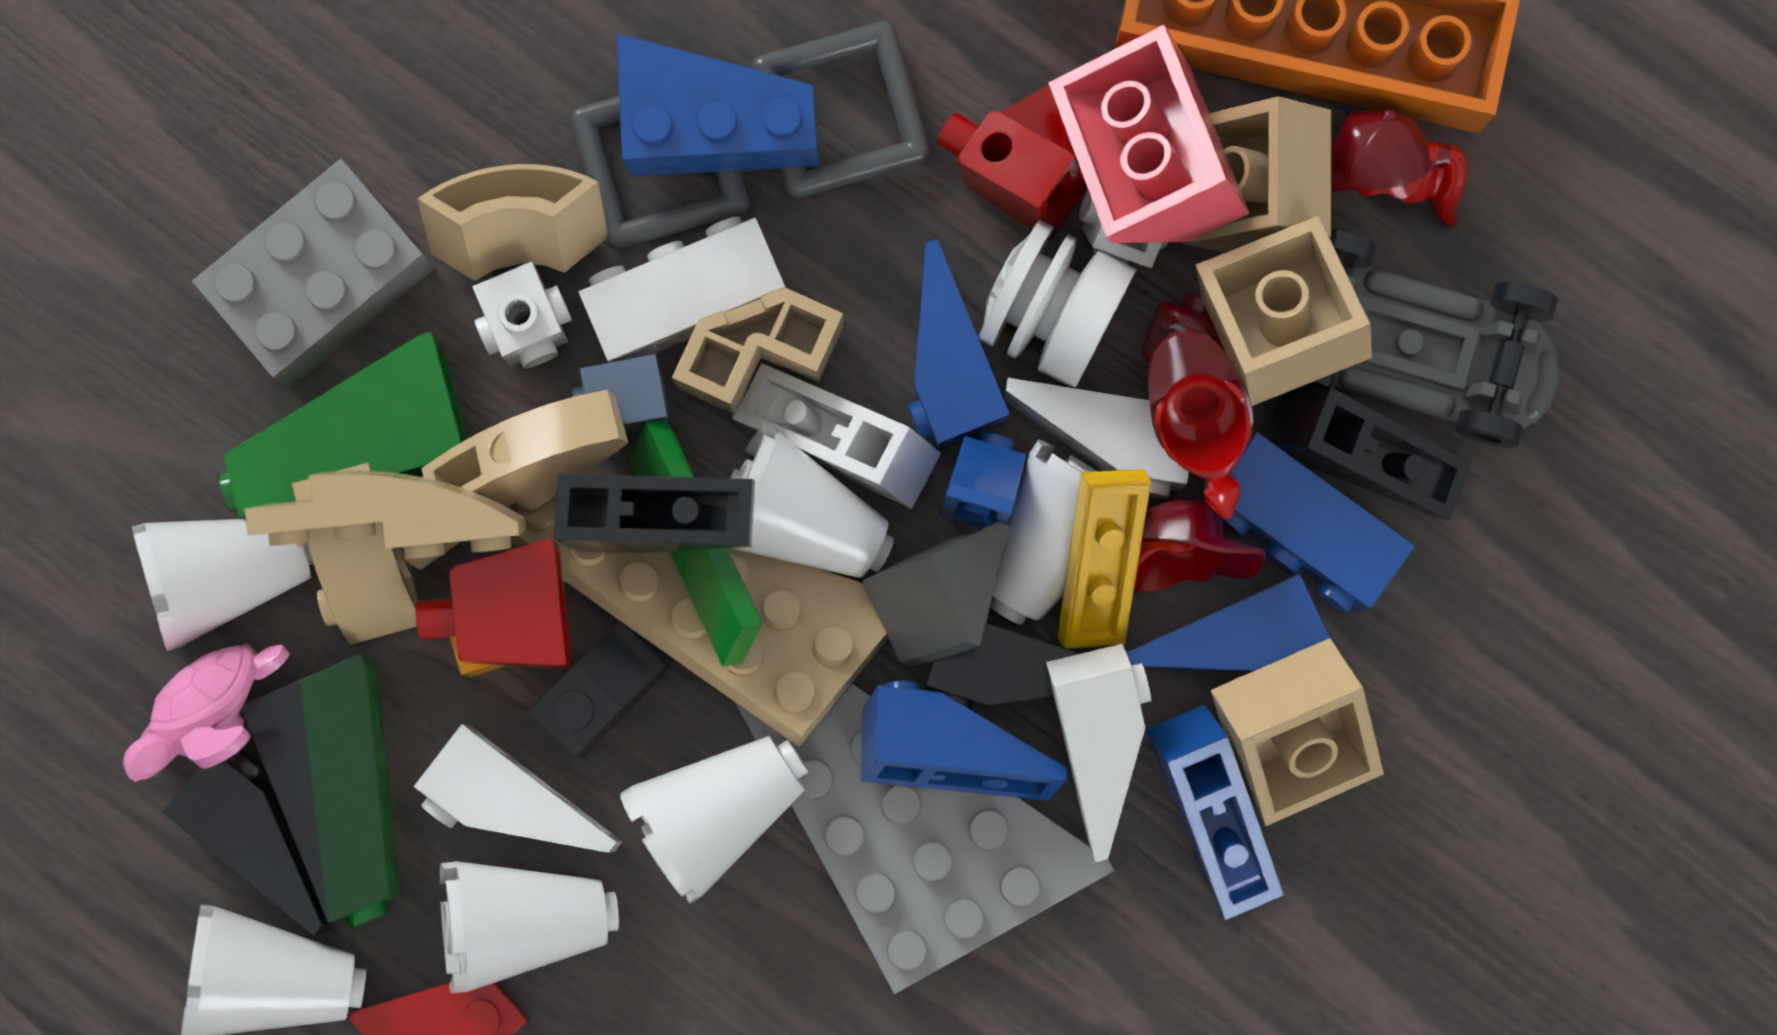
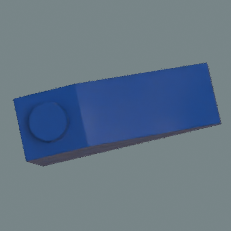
[907,239,1010,451]
[942,431,1026,528]
[1126,574,1330,674]
[861,681,1067,801]
[1146,704,1284,920]

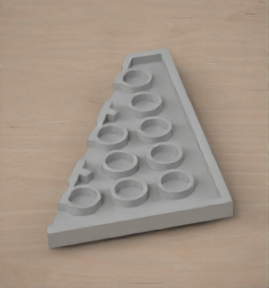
[735,683,1114,994]

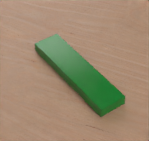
[629,419,763,667]

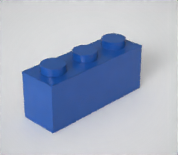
[1205,432,1415,614]

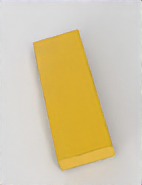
[1057,469,1151,649]

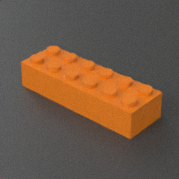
[1114,0,1520,134]

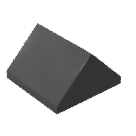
[862,521,1009,667]

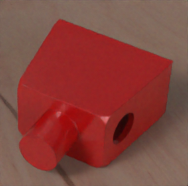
[937,110,1085,242]
[415,539,573,668]

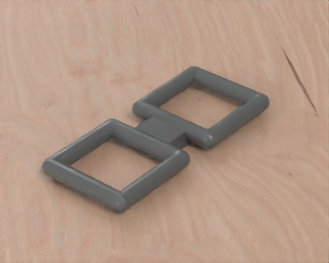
[571,21,931,250]

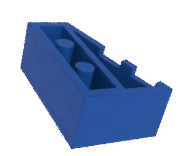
[617,33,819,177]

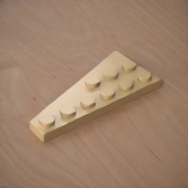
[508,495,888,747]

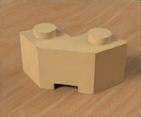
[672,287,844,415]

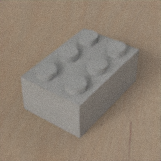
[192,158,435,389]

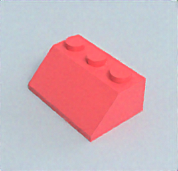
[1048,25,1250,243]

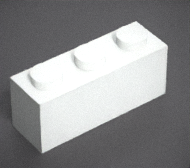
[578,216,785,363]

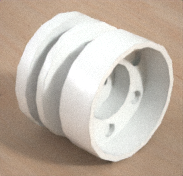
[979,220,1137,388]

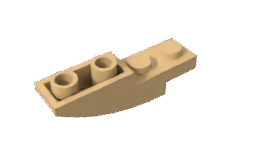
[400,390,628,570]
[245,471,527,559]

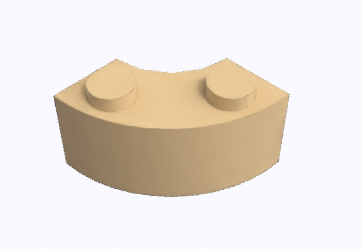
[417,164,608,281]
[292,463,419,645]

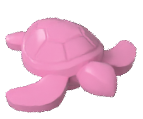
[123,642,290,782]

